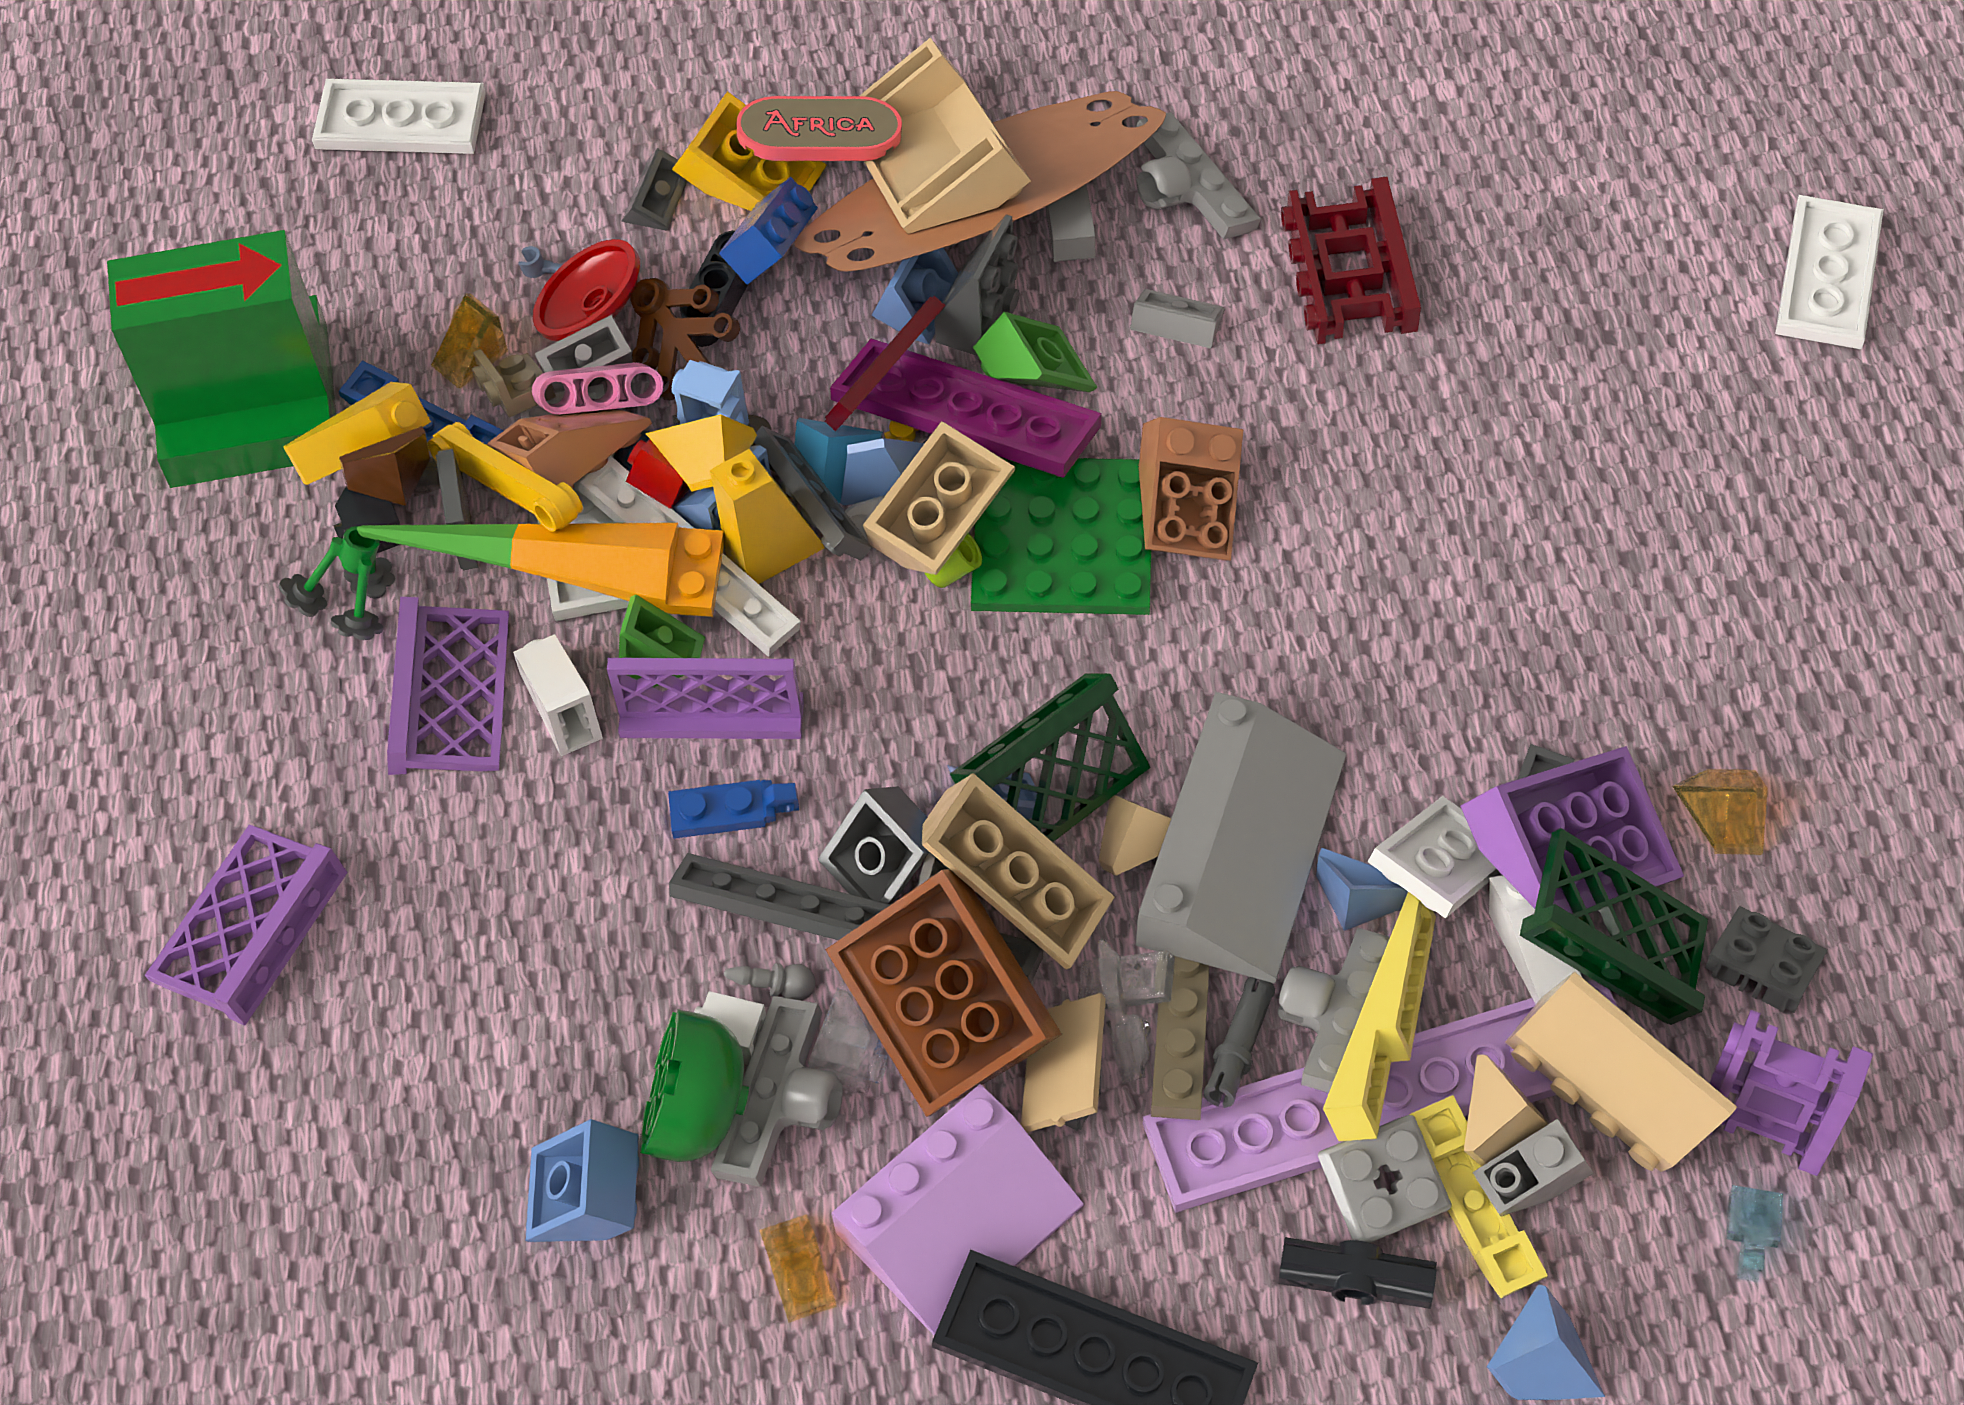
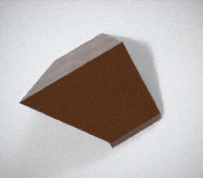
[339,426,430,506]

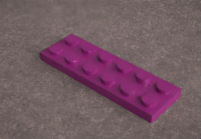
[830,338,1102,478]

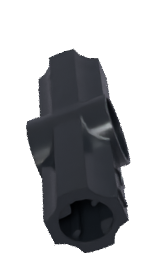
[1278,1237,1437,1309]

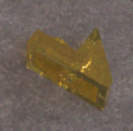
[759,1214,837,1323]

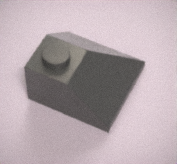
[818,786,929,905]

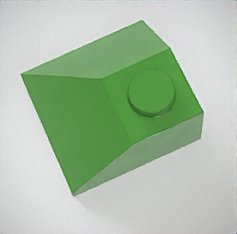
[973,312,1097,392]

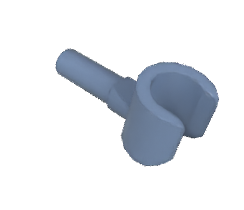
[518,246,563,278]

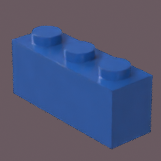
[719,177,818,285]

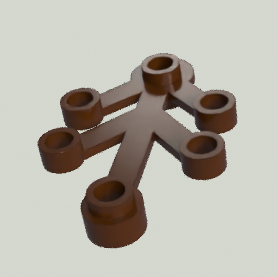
[630,278,740,401]

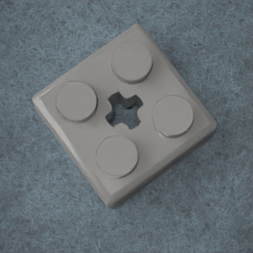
[1318,1115,1452,1243]

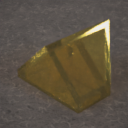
[431,293,508,388]
[1672,769,1768,855]

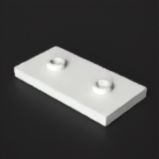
[312,79,486,154]
[1775,195,1884,350]

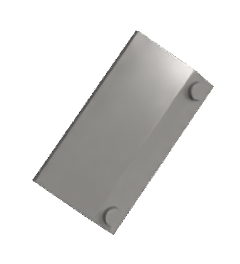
[1136,692,1346,983]

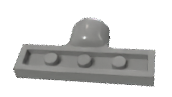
[1136,112,1261,240]
[1278,927,1390,1093]
[711,996,843,1187]

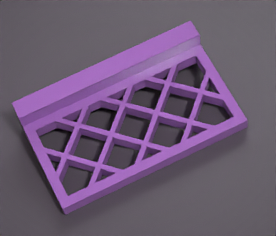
[387,597,509,775]
[607,658,804,739]
[145,824,348,1026]

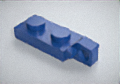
[668,780,799,839]

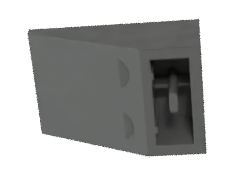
[934,214,1020,356]

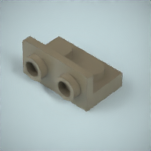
[472,349,556,418]

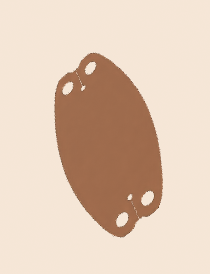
[794,91,1166,271]

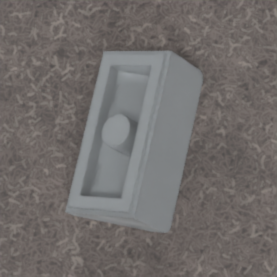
[1130,289,1225,348]

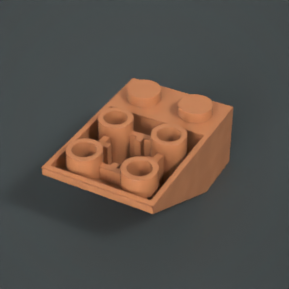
[486,409,652,489]
[1139,417,1243,561]

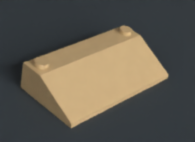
[859,37,1031,234]

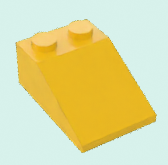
[672,91,827,211]

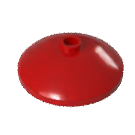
[532,239,640,341]

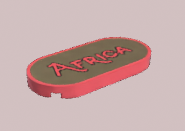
[737,96,902,161]

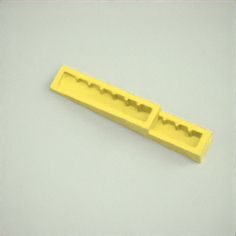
[1323,892,1436,1141]

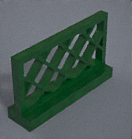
[950,673,1151,842]
[1520,828,1708,1025]

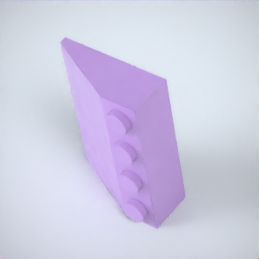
[832,1084,1084,1335]

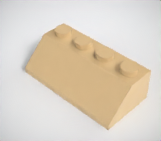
[922,773,1115,970]

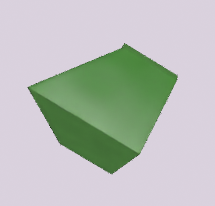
[619,595,705,688]

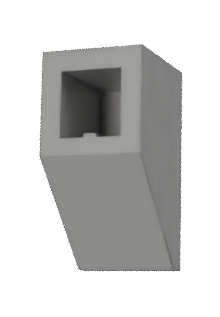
[1472,1119,1594,1216]

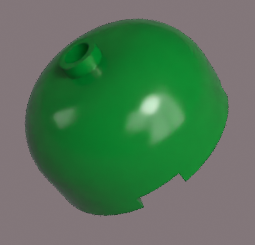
[640,1009,749,1162]

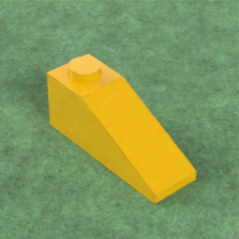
[283,382,431,485]

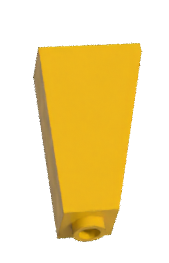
[710,449,825,584]

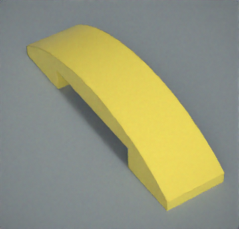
[1409,1095,1548,1298]

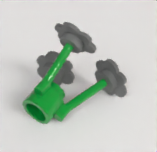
[278,526,395,640]

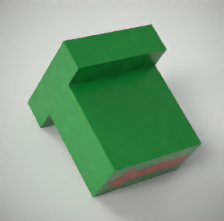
[107,230,337,488]

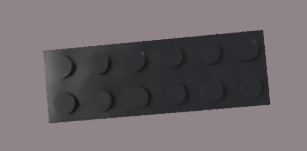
[932,1250,1258,1405]

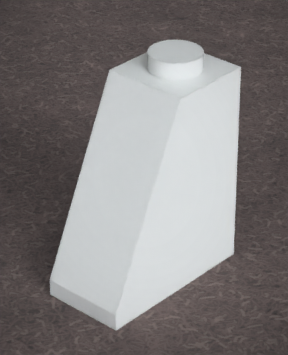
[513,634,603,756]

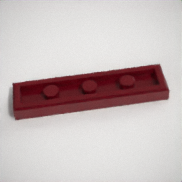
[824,295,946,431]

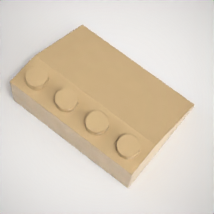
[1505,971,1737,1172]

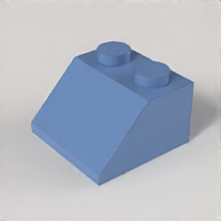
[525,1119,639,1242]

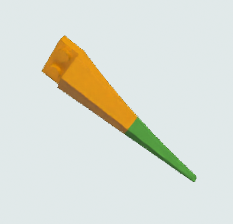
[357,523,725,617]

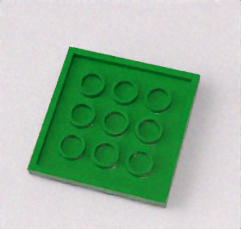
[971,457,1151,615]

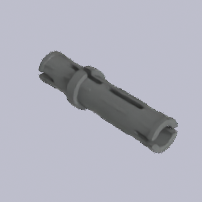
[1204,977,1275,1108]

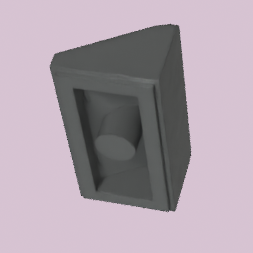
[621,148,687,231]

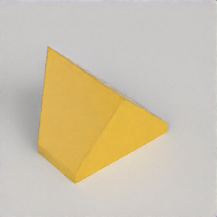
[645,414,757,492]

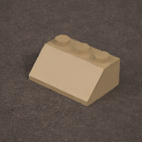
[863,421,1015,575]

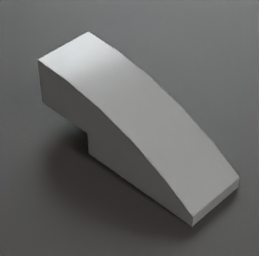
[1046,184,1095,262]

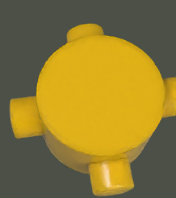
[884,421,919,442]

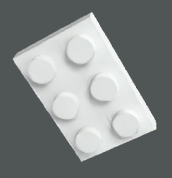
[1368,796,1500,918]

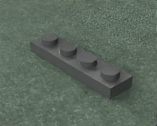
[754,426,872,561]

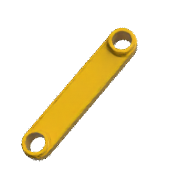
[427,422,583,532]

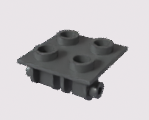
[1705,906,1828,1013]

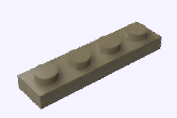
[1151,953,1209,1120]

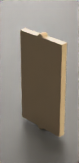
[1021,993,1106,1133]

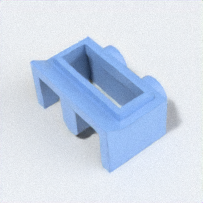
[672,360,749,426]

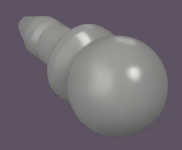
[724,963,815,1000]

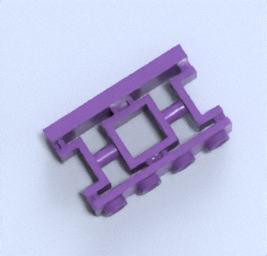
[1710,1010,1873,1176]

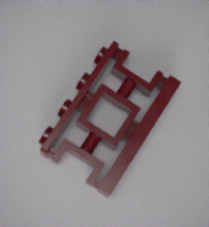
[1281,176,1421,344]

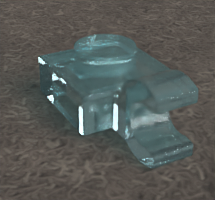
[1726,1185,1783,1282]

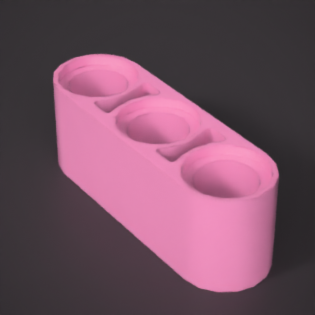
[532,363,663,415]

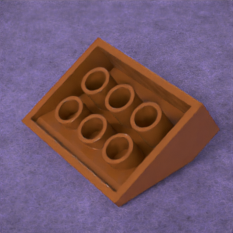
[825,869,1062,1117]

